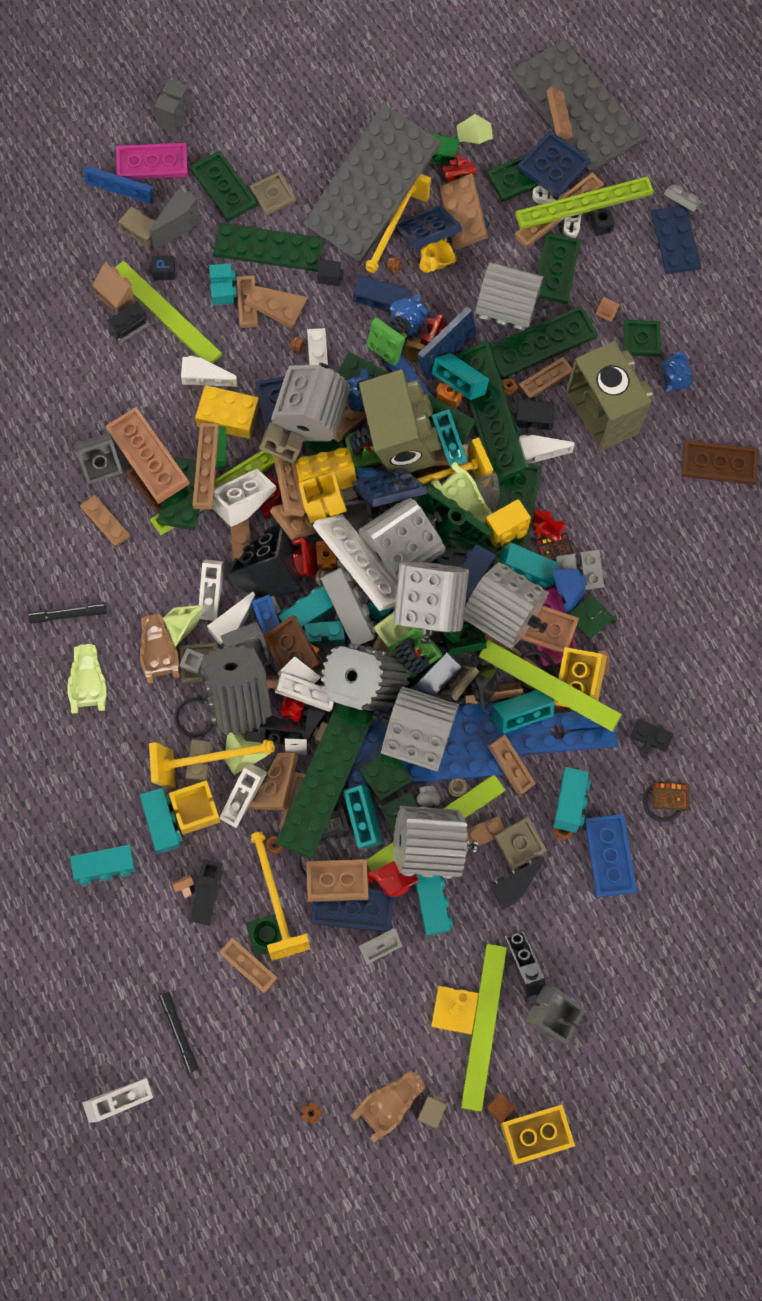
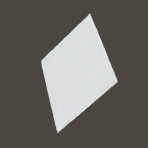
[285,739,307,755]

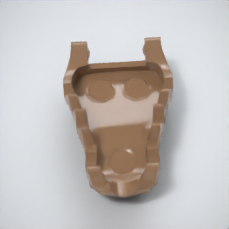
[140,614,180,684]
[351,1071,425,1143]

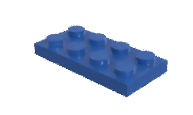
[584,814,637,898]

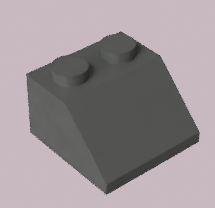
[74,433,123,484]

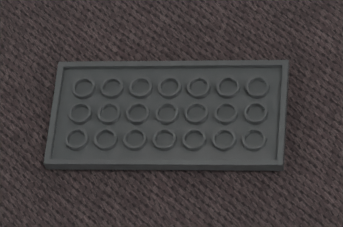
[508,40,645,174]
[303,103,442,263]

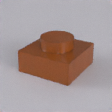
[486,1093,516,1123]

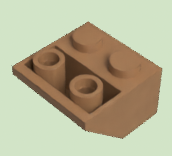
[92,263,135,314]

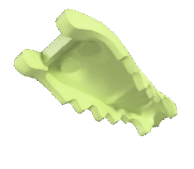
[431,462,492,522]
[68,644,107,714]

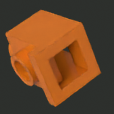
[436,382,464,409]
[316,541,336,571]

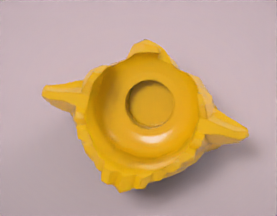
[420,237,456,273]

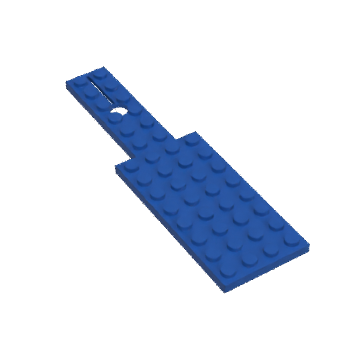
[348,701,618,789]

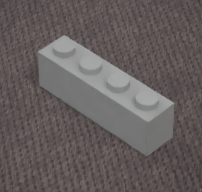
[321,566,377,645]

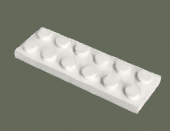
[313,514,398,611]

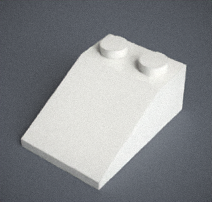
[213,469,277,527]

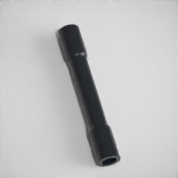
[28,603,107,624]
[158,992,199,1074]

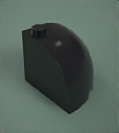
[228,523,302,597]

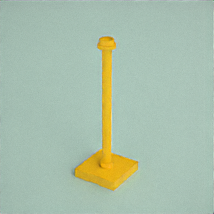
[365,174,431,273]
[417,438,493,487]
[149,740,274,789]
[250,832,310,961]
[431,986,479,1035]

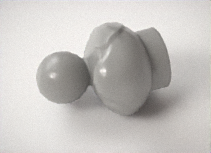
[416,786,441,808]

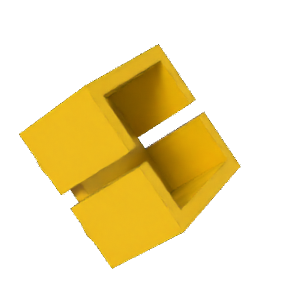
[299,471,347,523]
[485,499,531,549]
[169,780,221,835]

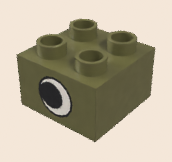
[566,341,654,451]
[359,369,441,473]

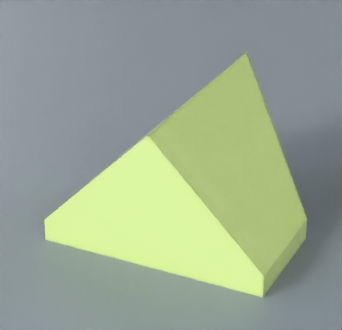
[457,114,493,144]
[163,605,202,647]
[224,732,268,775]

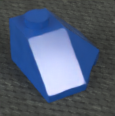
[553,569,588,614]

